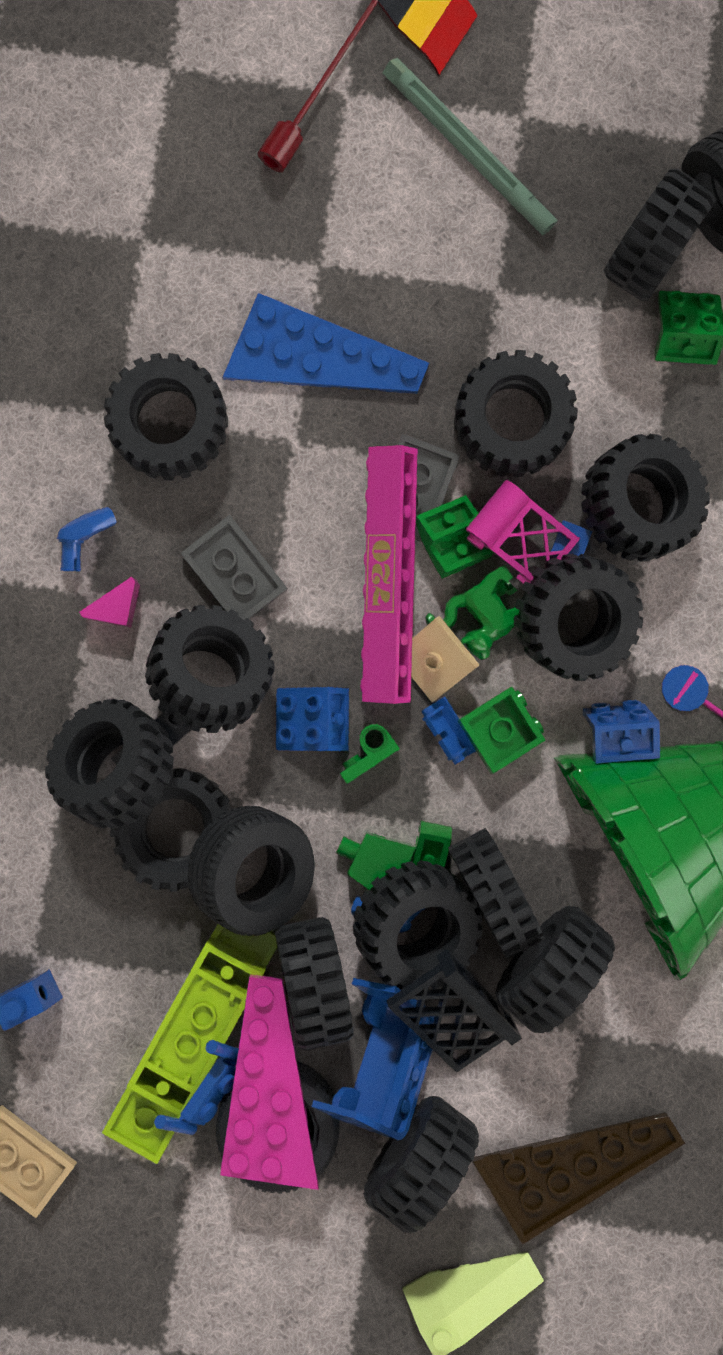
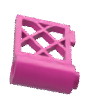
[466,480,580,584]

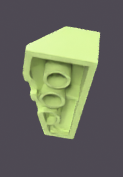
[402,1252,544,1355]

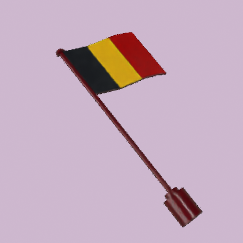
[257,0,478,173]

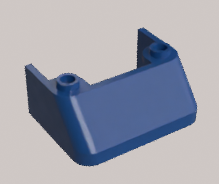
[312,978,435,1140]

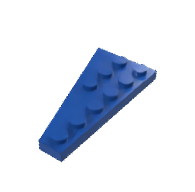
[222,293,429,394]

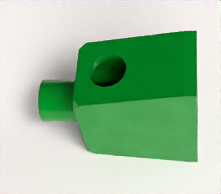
[336,832,416,890]

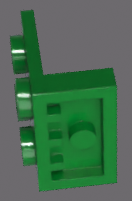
[654,291,723,365]

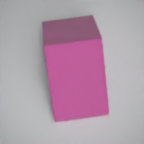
[79,577,140,628]

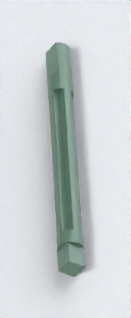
[382,58,558,235]

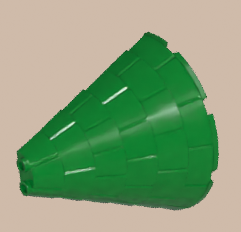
[554,741,723,981]

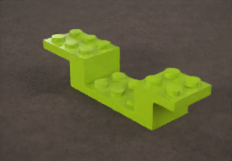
[102,924,277,1164]

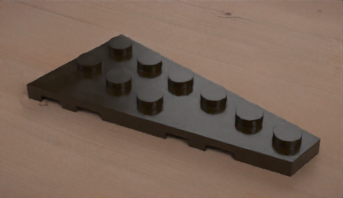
[472,1112,686,1245]

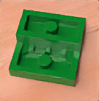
[416,495,494,579]

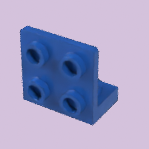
[276,687,349,751]
[583,700,660,763]

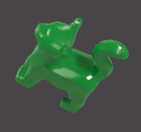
[425,565,519,660]

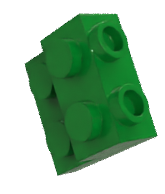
[457,687,545,774]

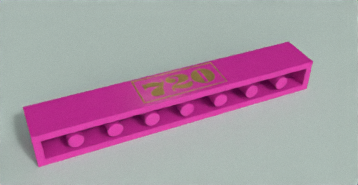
[360,445,418,704]

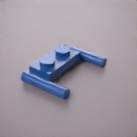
[154,1040,239,1135]

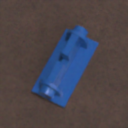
[421,697,476,765]

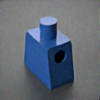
[0,969,63,1031]

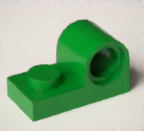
[340,724,400,784]
[412,820,452,867]

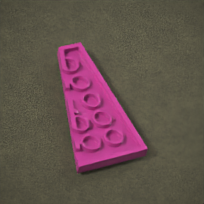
[220,974,319,1190]

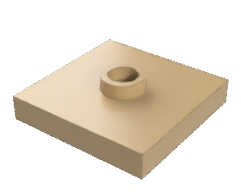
[411,616,479,703]

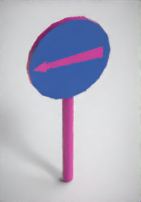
[662,665,723,718]

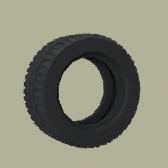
[216,1061,340,1194]

